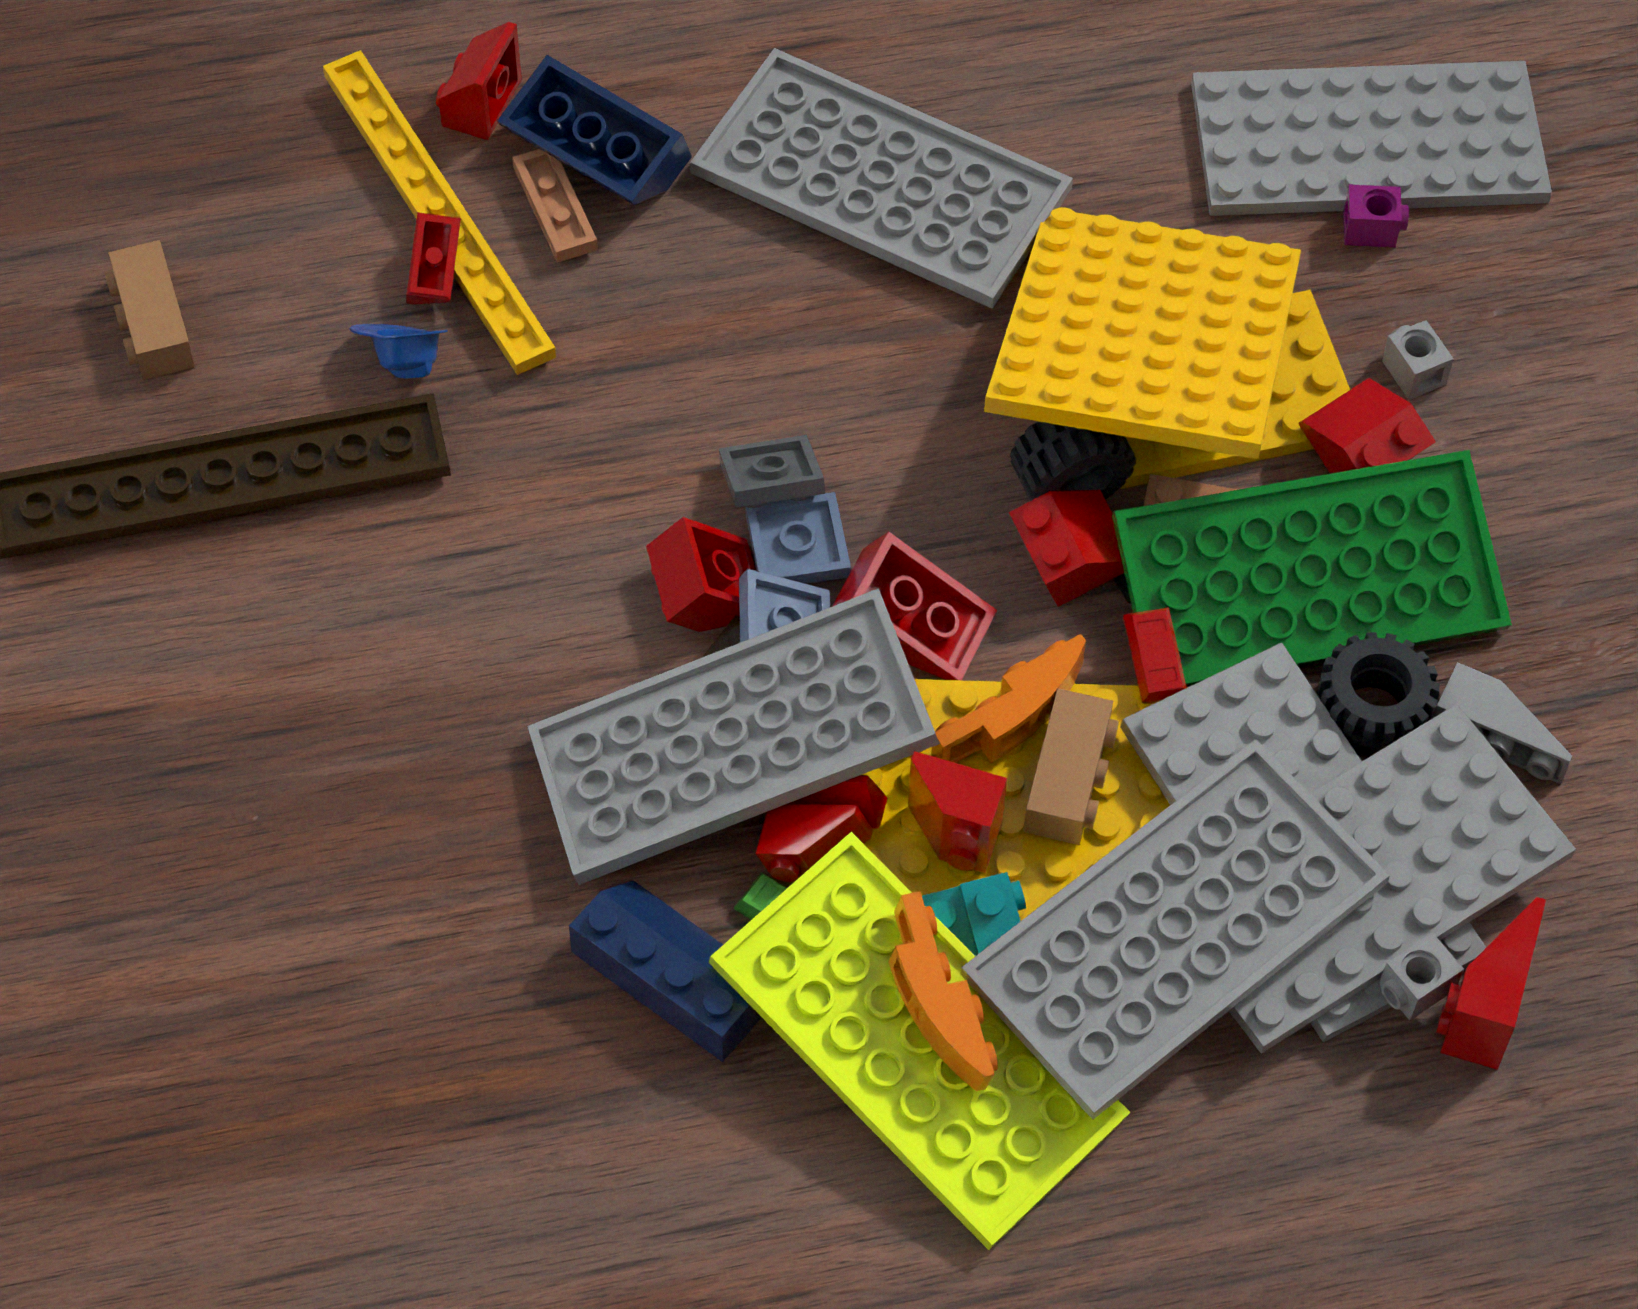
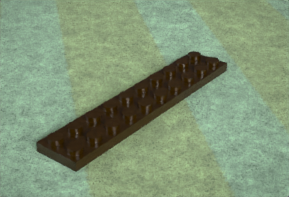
[0,393,451,559]

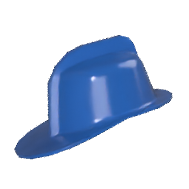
[349,324,448,379]

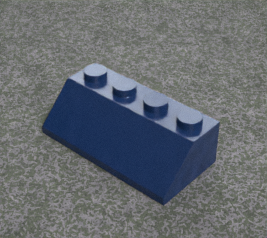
[497,55,692,205]
[569,880,762,1062]

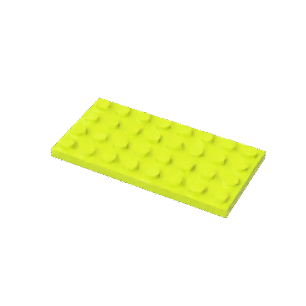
[708,832,1131,1250]

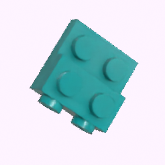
[922,872,1026,956]

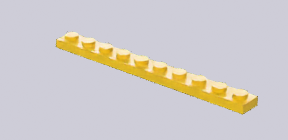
[323,50,556,375]

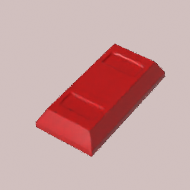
[1123,607,1187,704]

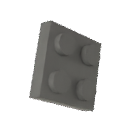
[719,435,825,508]

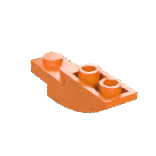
[931,634,1086,763]
[888,891,998,1091]

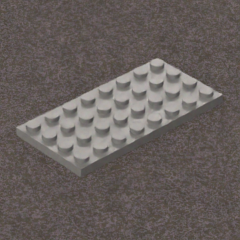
[690,48,1073,309]
[1191,61,1552,216]
[527,588,940,885]
[1120,643,1486,1043]
[1229,704,1576,1054]
[961,739,1390,1120]

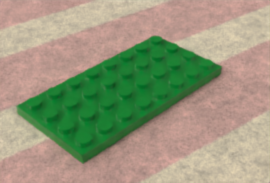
[1112,450,1512,687]

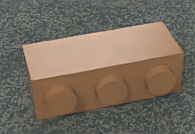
[104,240,195,380]
[1023,688,1119,845]

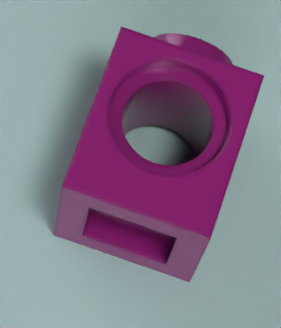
[1343,184,1409,248]

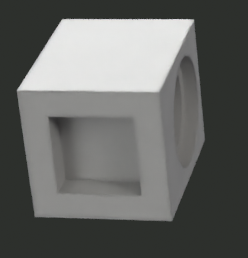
[1382,320,1454,400]
[1379,932,1464,1020]

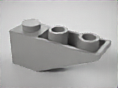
[1433,662,1572,784]

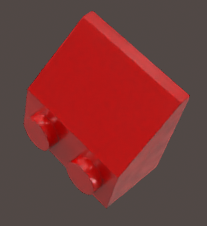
[436,22,522,140]
[1298,378,1436,474]
[1009,490,1124,607]
[646,517,756,632]
[908,751,1007,873]

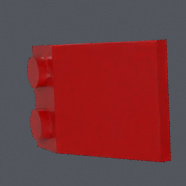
[832,531,997,680]
[1436,897,1547,1070]

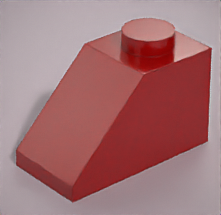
[756,804,873,882]

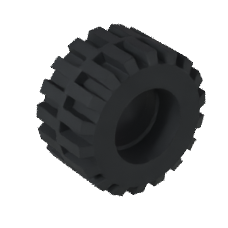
[1010,421,1136,501]
[1317,632,1440,758]

